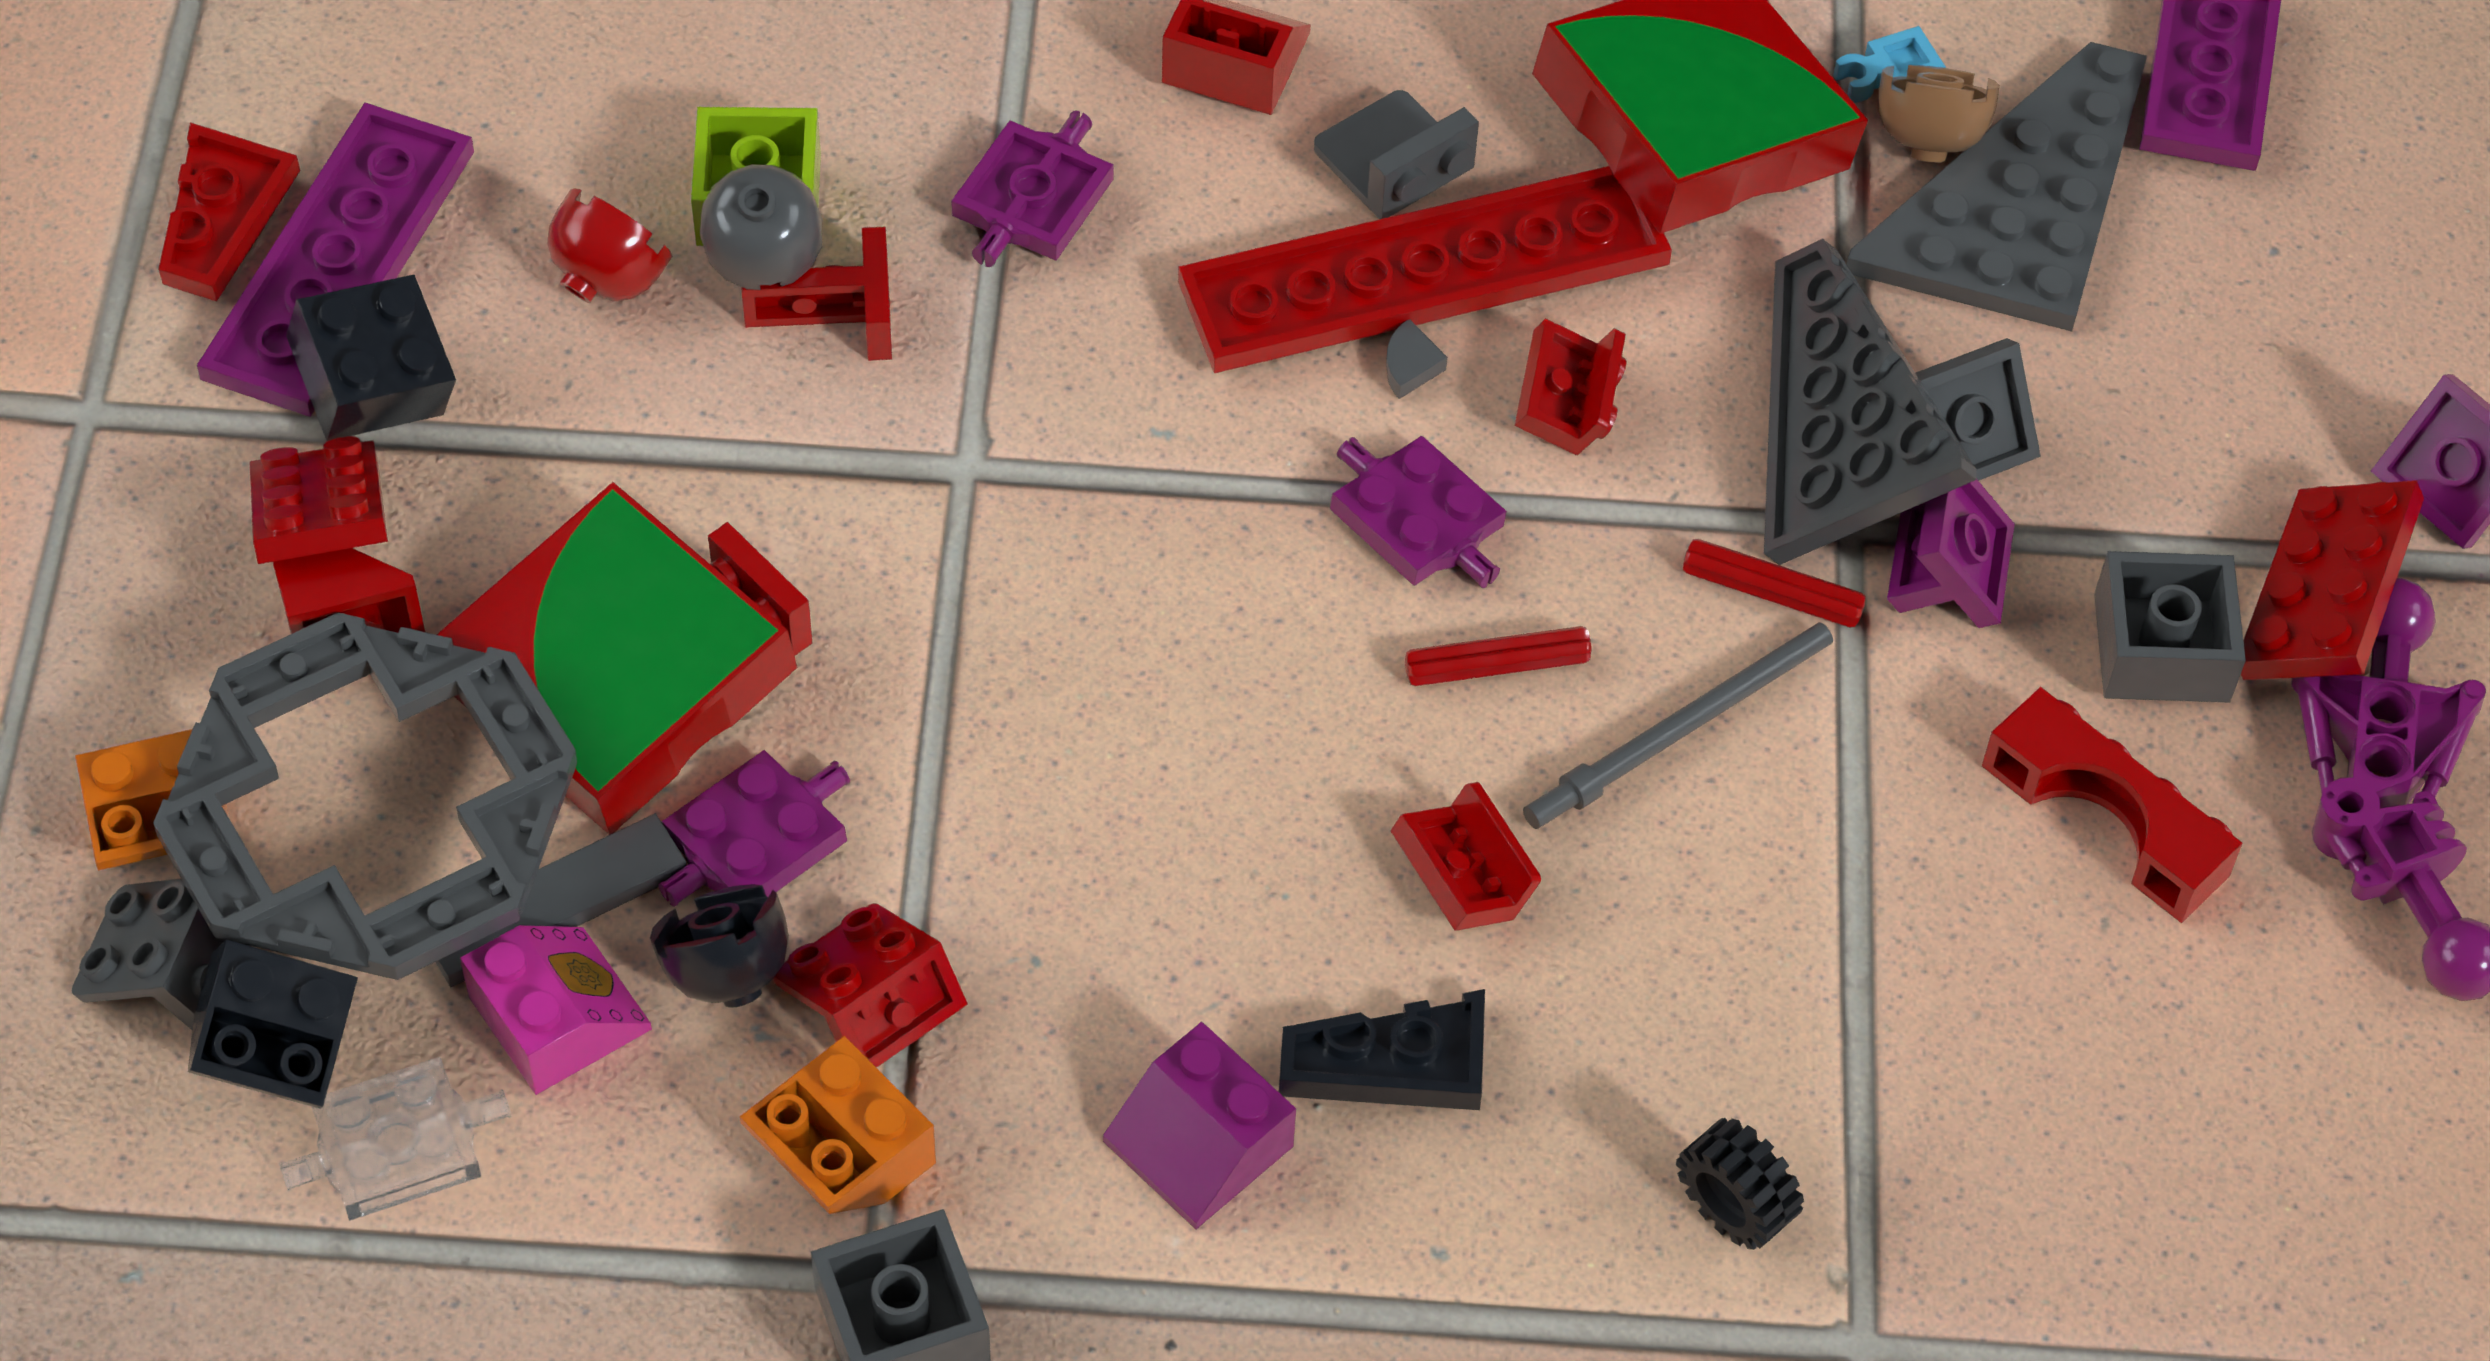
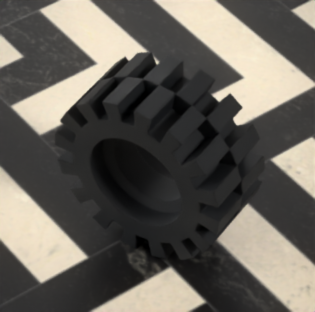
[1676,1118,1804,1250]

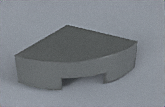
[1386,320,1448,399]

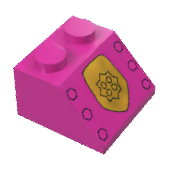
[460,925,652,1095]

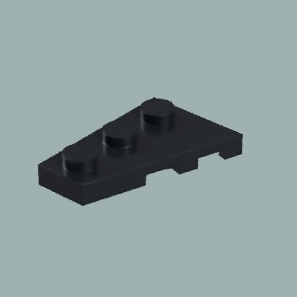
[1278,989,1485,1110]

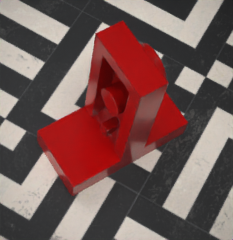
[741,227,892,361]

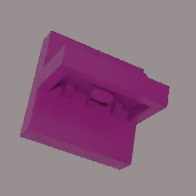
[2371,374,2490,549]
[1887,478,2015,628]

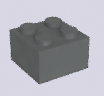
[2094,551,2246,703]
[811,1209,991,1361]

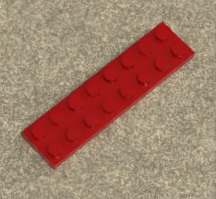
[1178,166,1672,374]

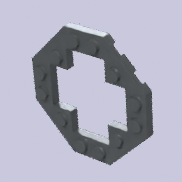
[153,613,577,980]

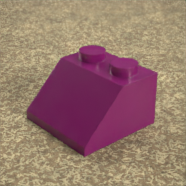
[1103,1021,1296,1229]

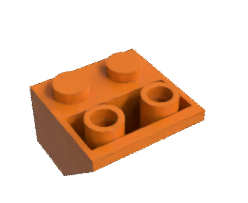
[75,729,229,871]
[740,1036,936,1214]

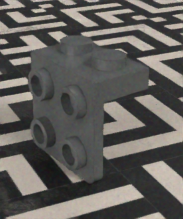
[1314,90,1479,219]
[72,879,250,1030]

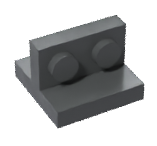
[1916,338,2041,481]

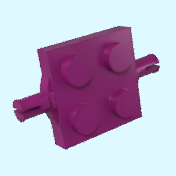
[951,110,1114,267]
[1330,436,1507,588]
[658,750,850,907]

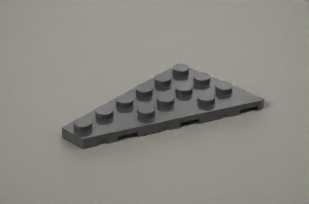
[1847,42,2147,332]
[1764,238,1976,565]

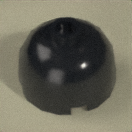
[650,884,789,1008]

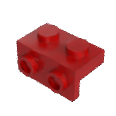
[1514,318,1627,456]
[1390,782,1541,931]

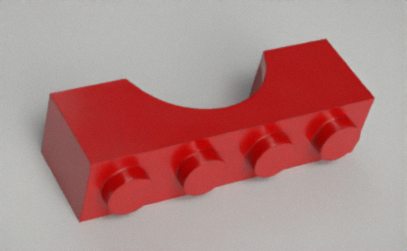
[1982,686,2243,923]

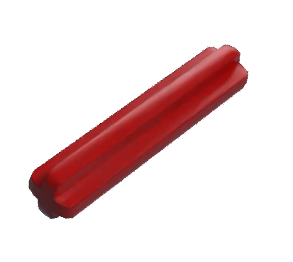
[1683,539,1866,628]
[1405,626,1592,686]

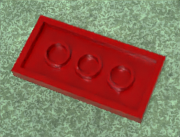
[250,436,388,564]
[2241,480,2424,680]

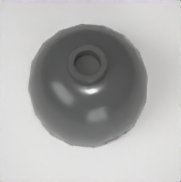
[700,164,822,290]

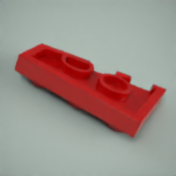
[158,122,301,302]

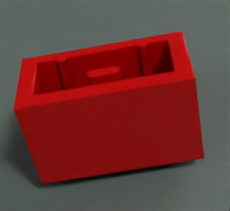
[1162,0,1311,115]

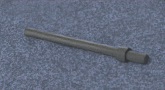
[1523,622,1833,829]

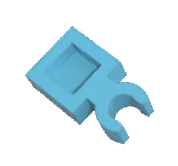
[1833,26,1946,103]

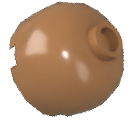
[1879,65,2000,163]

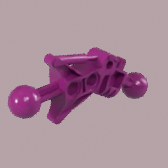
[2291,578,2490,1001]

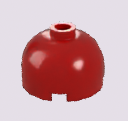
[547,188,673,303]

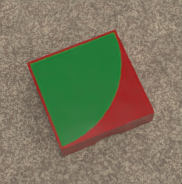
[1532,0,1868,234]
[436,482,798,835]

